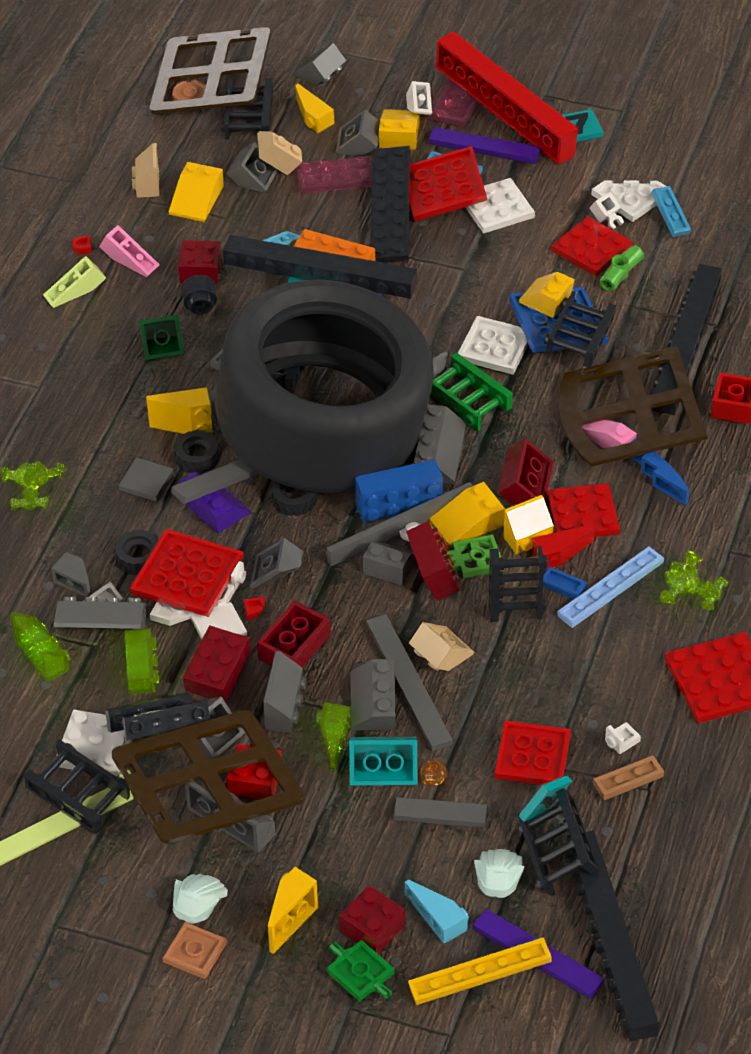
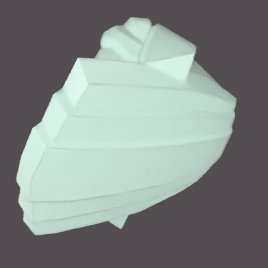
[474,849,525,898]
[173,874,228,924]

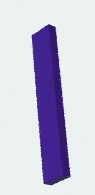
[429,127,541,164]
[473,909,604,999]

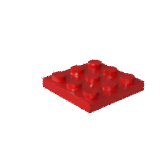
[551,216,632,276]
[547,483,620,537]
[495,720,571,785]

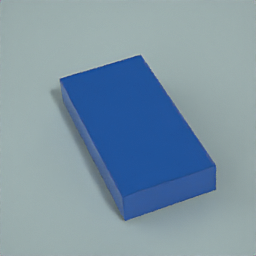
[543,567,587,599]

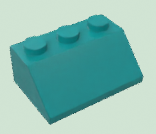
[349,737,418,785]

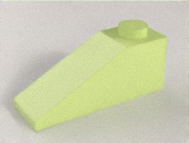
[43,256,106,308]

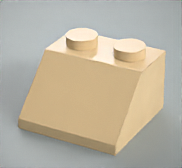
[257,131,302,175]
[132,143,159,197]
[409,622,474,671]

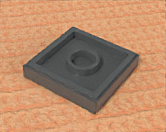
[118,458,174,501]

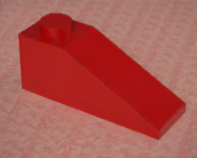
[533,524,595,569]

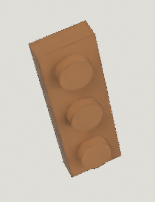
[593,755,664,800]

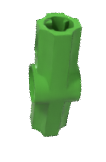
[600,245,644,292]

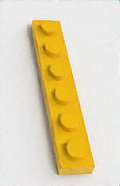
[408,937,552,1005]

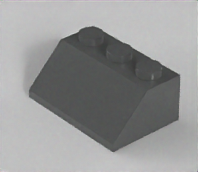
[264,651,307,733]
[350,659,395,730]

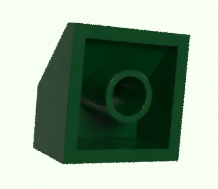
[138,315,185,360]

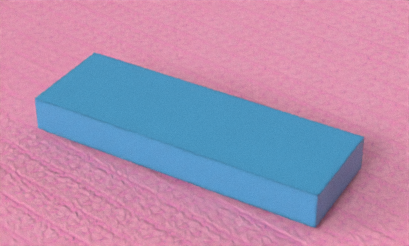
[651,186,691,237]

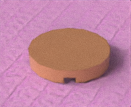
[172,80,206,101]

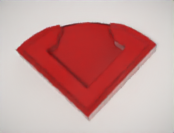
[243,596,265,620]

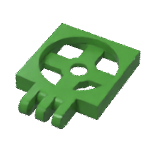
[447,534,504,578]

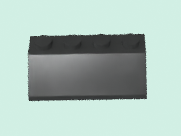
[414,405,466,484]
[54,597,146,629]
[185,780,275,853]

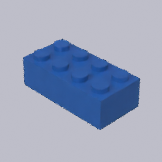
[355,459,443,523]

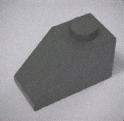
[51,552,91,597]

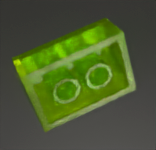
[10,612,71,682]

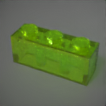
[125,628,159,695]

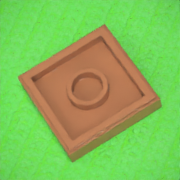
[163,922,227,979]

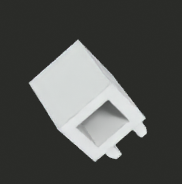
[590,192,624,230]

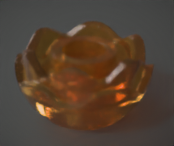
[419,760,448,786]

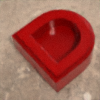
[72,236,92,254]

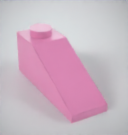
[99,225,160,277]
[581,420,637,461]

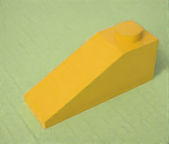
[295,84,334,133]

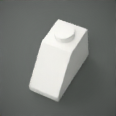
[406,81,432,115]

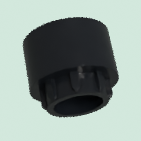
[182,275,217,315]

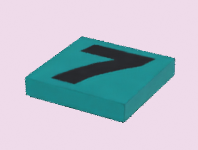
[563,109,604,142]
[519,776,572,822]

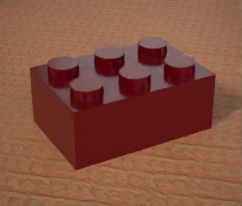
[406,521,460,601]
[257,601,331,668]
[183,625,252,703]

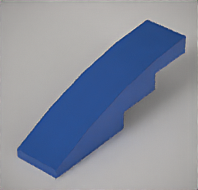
[630,439,689,505]

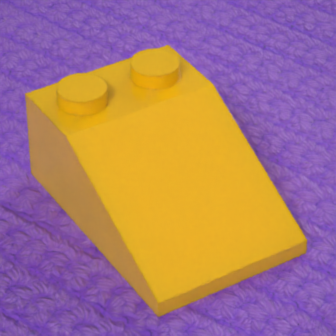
[379,109,420,150]
[169,162,224,222]
[146,387,213,434]
[429,482,505,548]
[268,867,318,954]

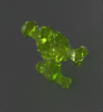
[0,461,66,510]
[660,550,728,610]

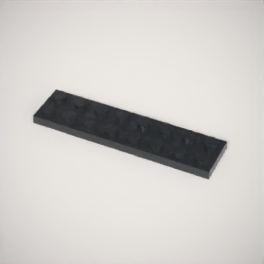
[370,146,410,263]

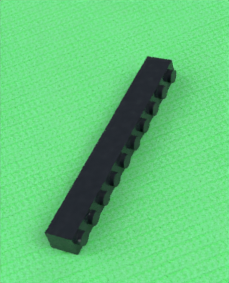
[223,235,417,299]
[650,264,722,415]
[565,830,659,1042]

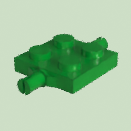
[327,940,394,1002]

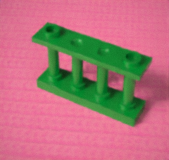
[430,352,513,431]

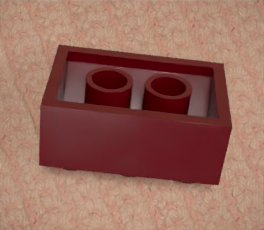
[498,438,553,505]

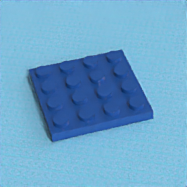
[509,287,608,353]

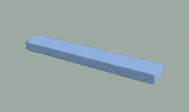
[557,546,664,628]

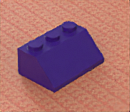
[178,472,251,533]

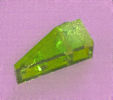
[316,702,351,772]

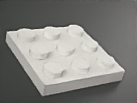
[465,178,535,234]
[458,316,528,375]
[57,710,133,777]

